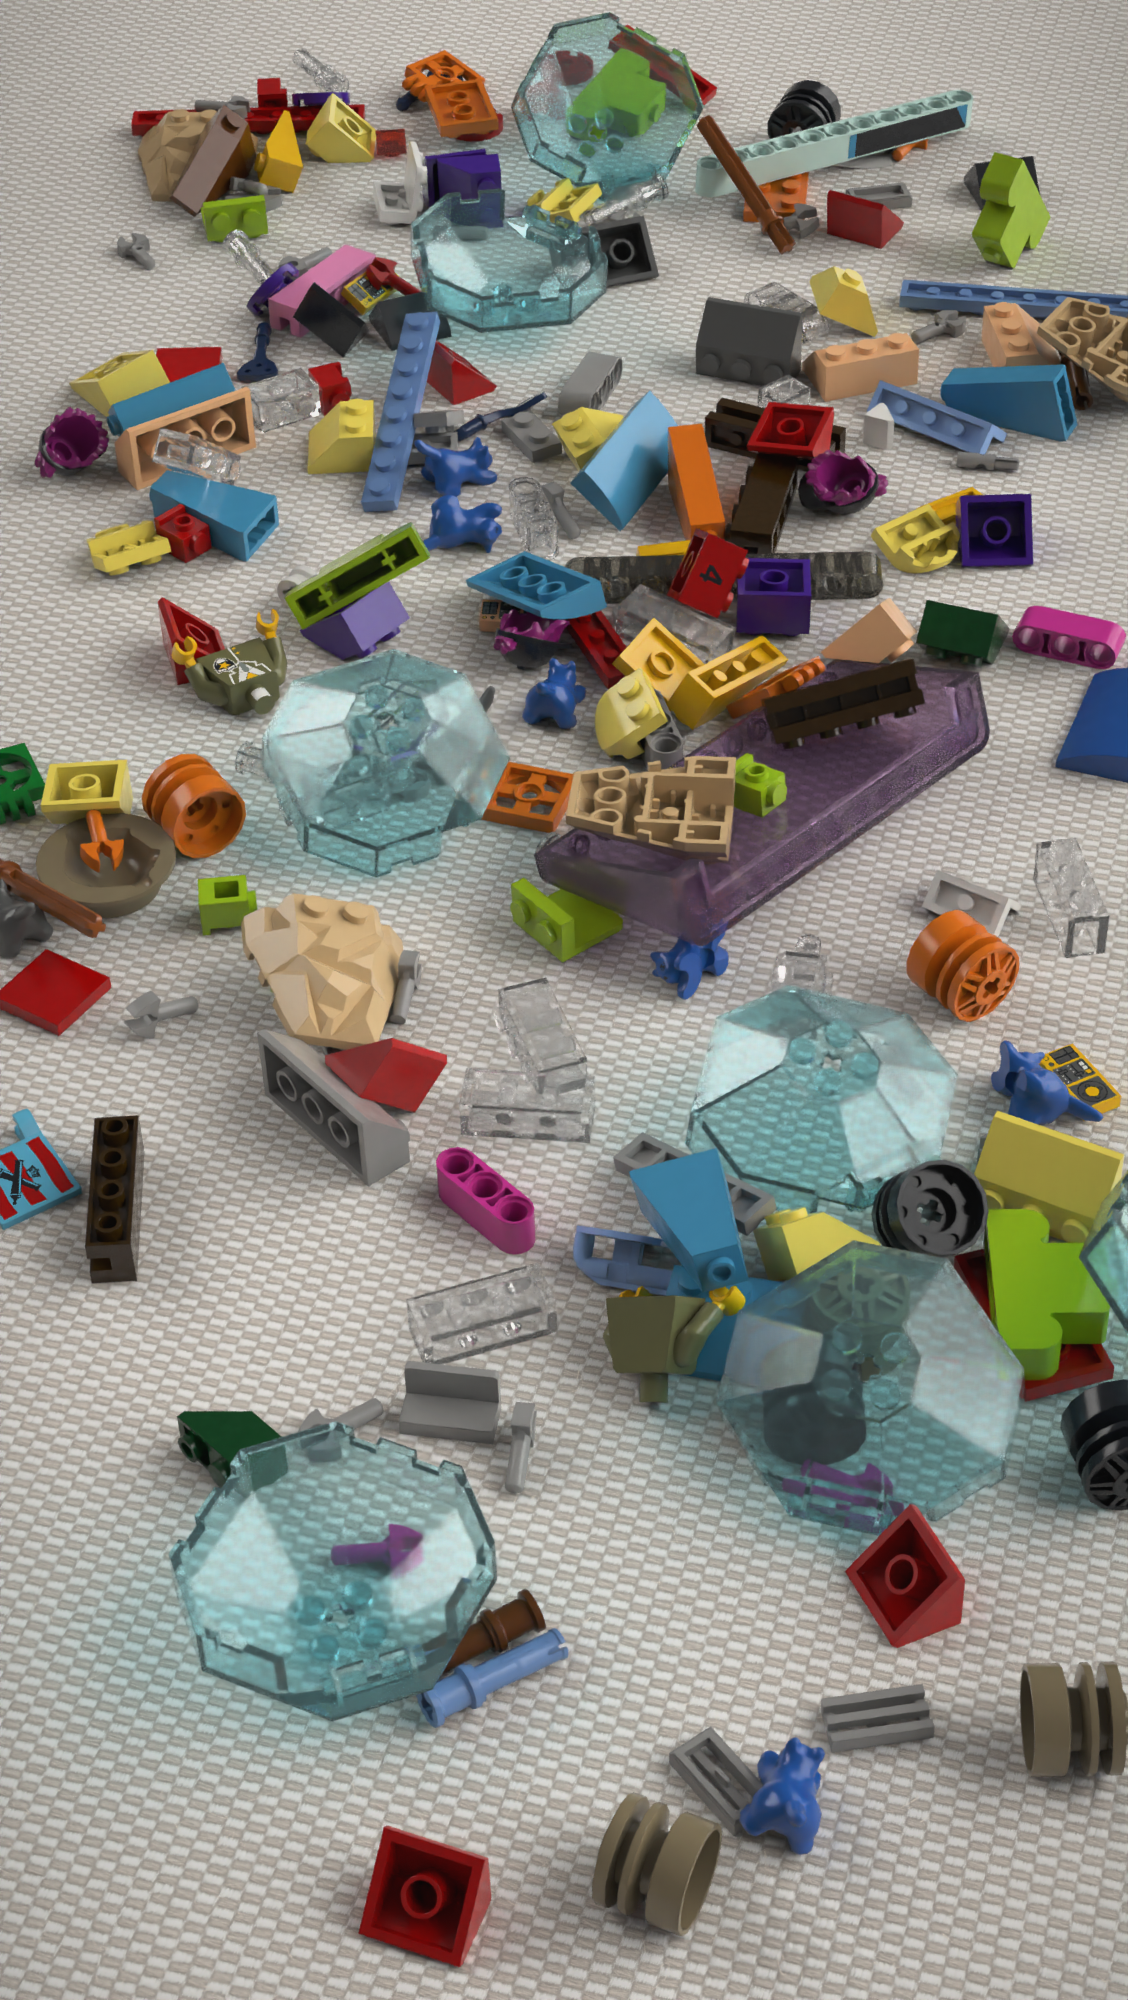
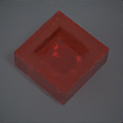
[375,129,407,157]

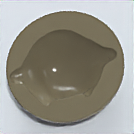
[36,813,176,919]

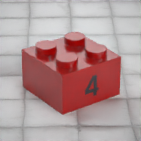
[667,528,749,619]

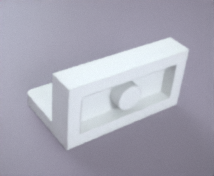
[922,870,1022,937]

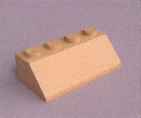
[114,387,256,490]

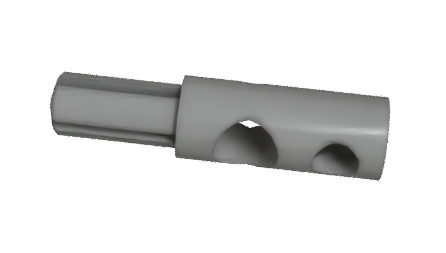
[957,451,1019,470]

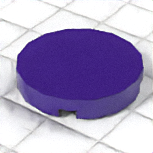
[292,92,350,106]
[246,263,299,316]

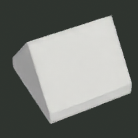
[863,403,894,450]

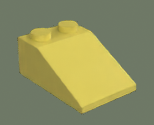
[69,350,170,417]

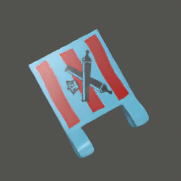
[0,1109,82,1230]

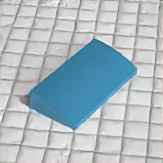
[570,390,678,531]
[466,551,607,619]

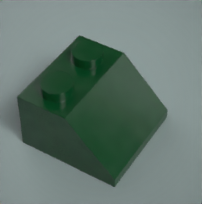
[916,600,1009,667]

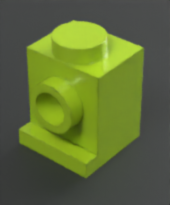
[734,753,787,818]
[198,875,258,936]

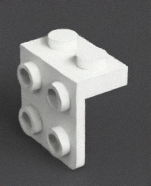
[373,141,427,225]

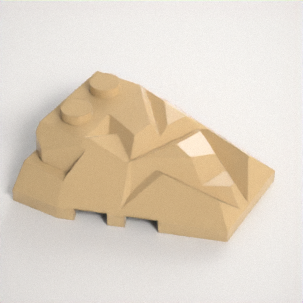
[138,109,258,202]
[1037,297,1128,402]
[566,756,736,864]
[241,893,403,1050]

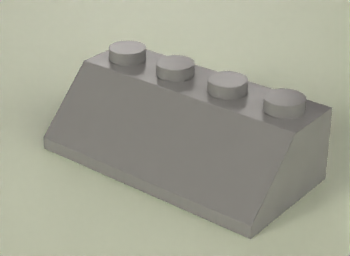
[257,1029,410,1187]

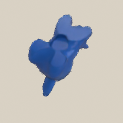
[414,437,497,497]
[423,495,502,553]
[522,658,587,729]
[650,908,729,1000]
[991,1040,1103,1125]
[739,1737,825,1855]

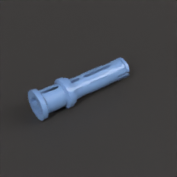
[415,1628,569,1728]

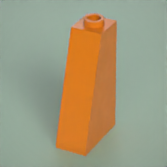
[668,424,725,540]

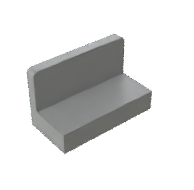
[398,1361,501,1444]

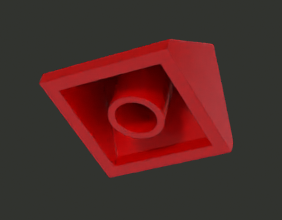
[827,190,904,249]
[427,340,497,405]
[747,402,834,460]
[158,597,225,685]
[325,1038,447,1113]
[845,1504,965,1648]
[358,1825,492,1967]

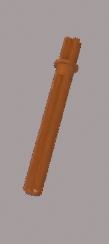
[697,115,796,254]
[0,859,106,938]

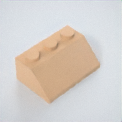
[982,302,1060,367]
[802,333,919,402]
[821,598,917,663]

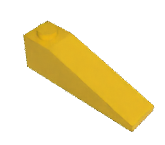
[254,110,303,193]
[666,635,789,730]

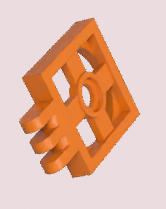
[402,50,486,103]
[726,656,826,719]
[461,761,574,834]

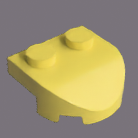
[527,178,602,227]
[870,504,960,574]
[86,520,171,576]
[595,667,668,759]

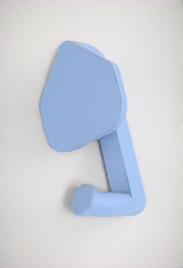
[573,1225,673,1296]

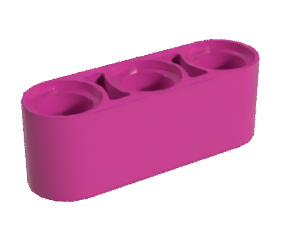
[1012,605,1126,669]
[436,1147,536,1255]

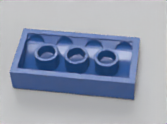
[1055,668,1128,783]

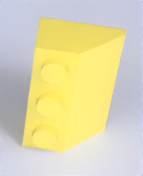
[974,1111,1124,1244]

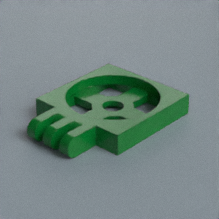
[0,742,45,825]

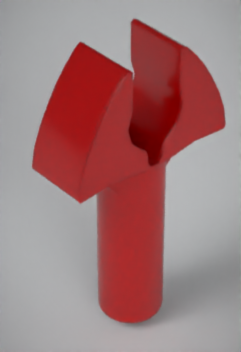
[365,257,422,296]

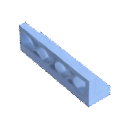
[867,380,1007,455]

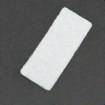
[837,154,892,169]

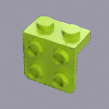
[200,195,268,242]
[510,878,623,963]

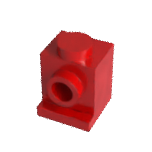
[257,78,288,107]
[308,361,352,416]
[154,504,212,563]

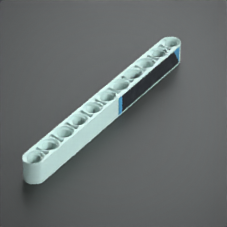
[695,90,973,197]

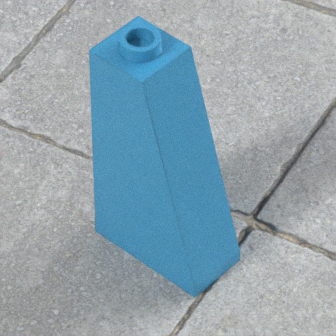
[106,363,236,437]
[940,364,1078,441]
[149,470,279,562]
[629,1148,749,1292]

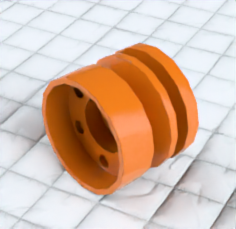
[142,754,246,858]
[906,910,1019,1022]

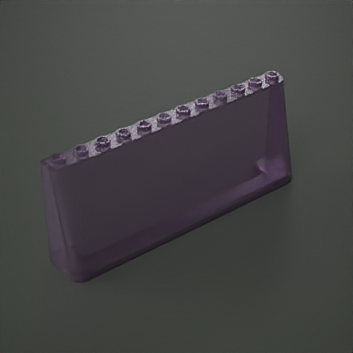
[534,659,990,946]

